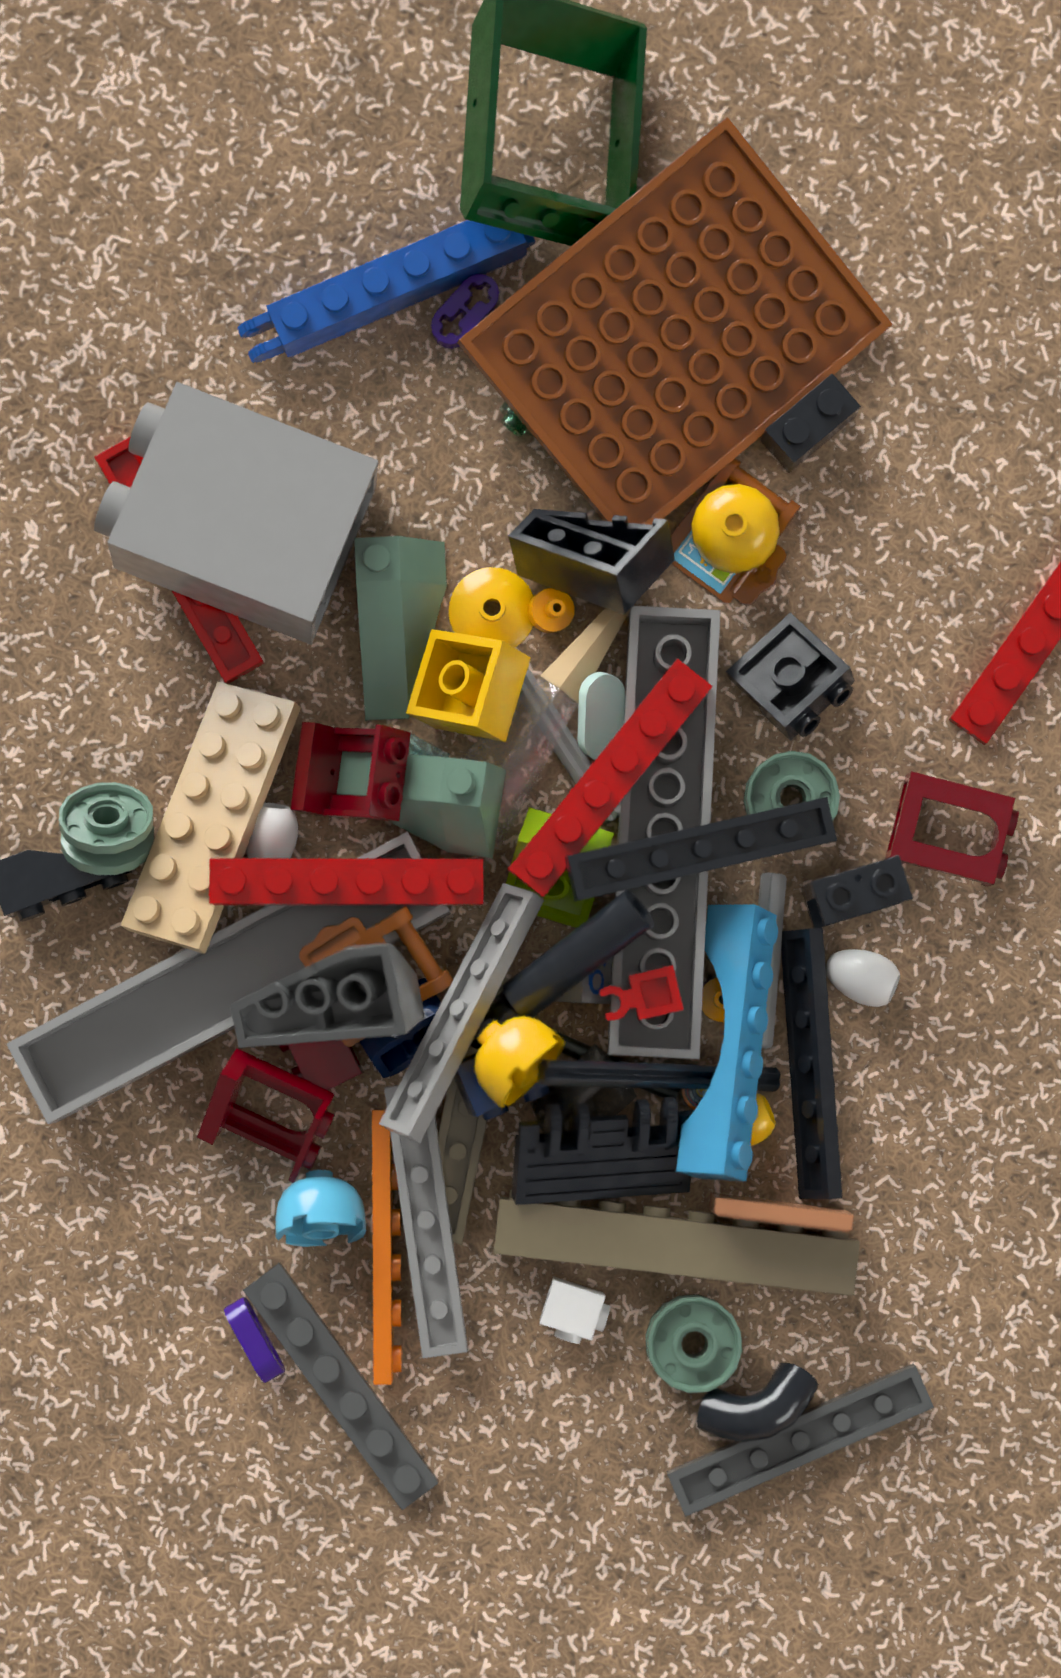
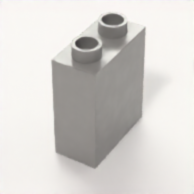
[94,381,379,645]

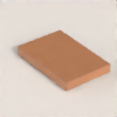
[709,1192,854,1233]

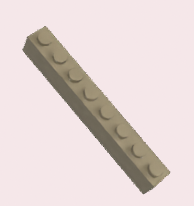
[493,1189,860,1296]

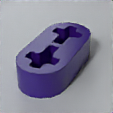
[431,274,500,349]
[224,1297,285,1383]

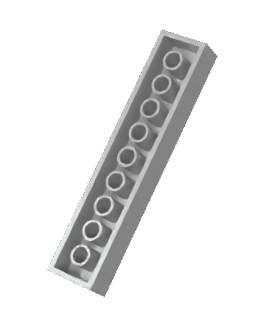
[607,606,720,1059]

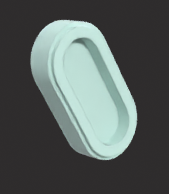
[577,672,625,760]

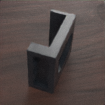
[801,855,913,928]

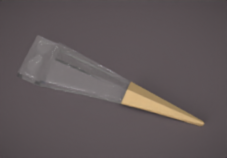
[424,608,630,870]

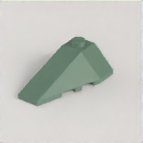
[354,536,447,721]
[337,752,506,859]

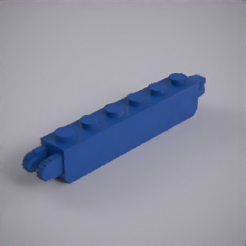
[237,220,536,363]

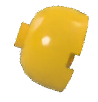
[691,484,780,574]
[475,1016,565,1108]

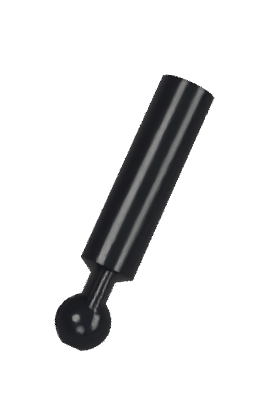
[470,890,654,1050]

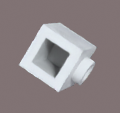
[540,1276,611,1344]

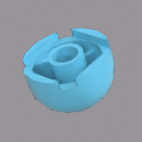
[275,1170,366,1247]

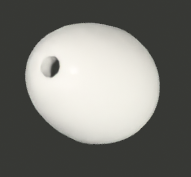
[246,803,298,858]
[826,949,900,1007]

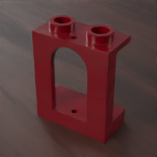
[290,722,411,821]
[885,771,1019,887]
[197,1048,335,1183]

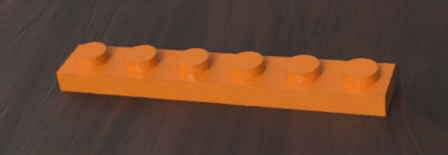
[372,1109,402,1385]

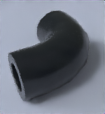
[697,1363,818,1442]

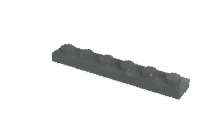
[243,1262,439,1510]
[666,1363,934,1517]

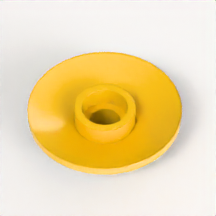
[449,567,533,648]

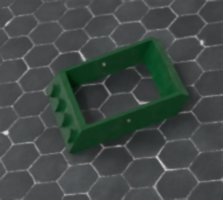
[460,0,647,246]

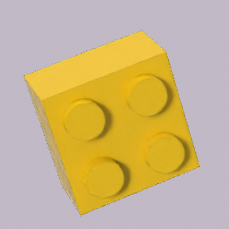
[406,629,531,742]

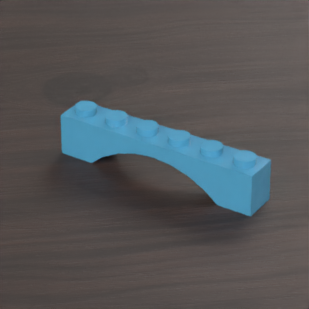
[676,904,778,1182]

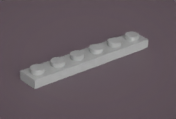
[379,883,544,1143]
[384,1085,468,1358]

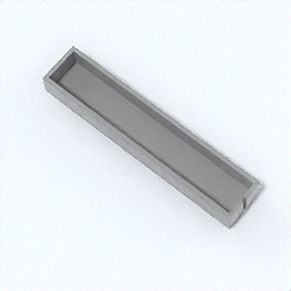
[6,832,451,1124]

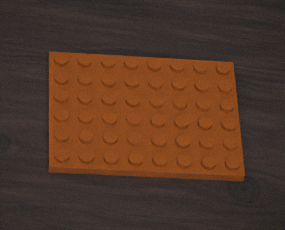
[457,117,893,525]

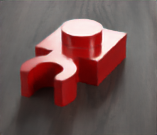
[599,965,684,1021]

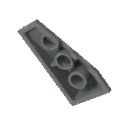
[230,943,425,1048]

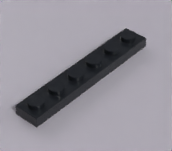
[564,797,837,901]
[781,928,843,1200]

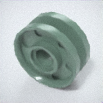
[743,751,840,820]
[59,782,155,875]
[645,1294,742,1393]

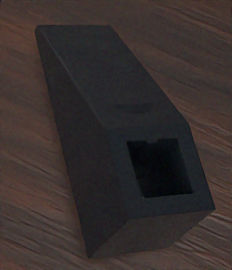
[0,850,136,922]

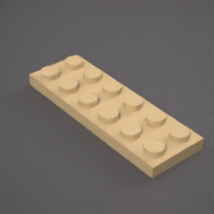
[120,681,301,954]

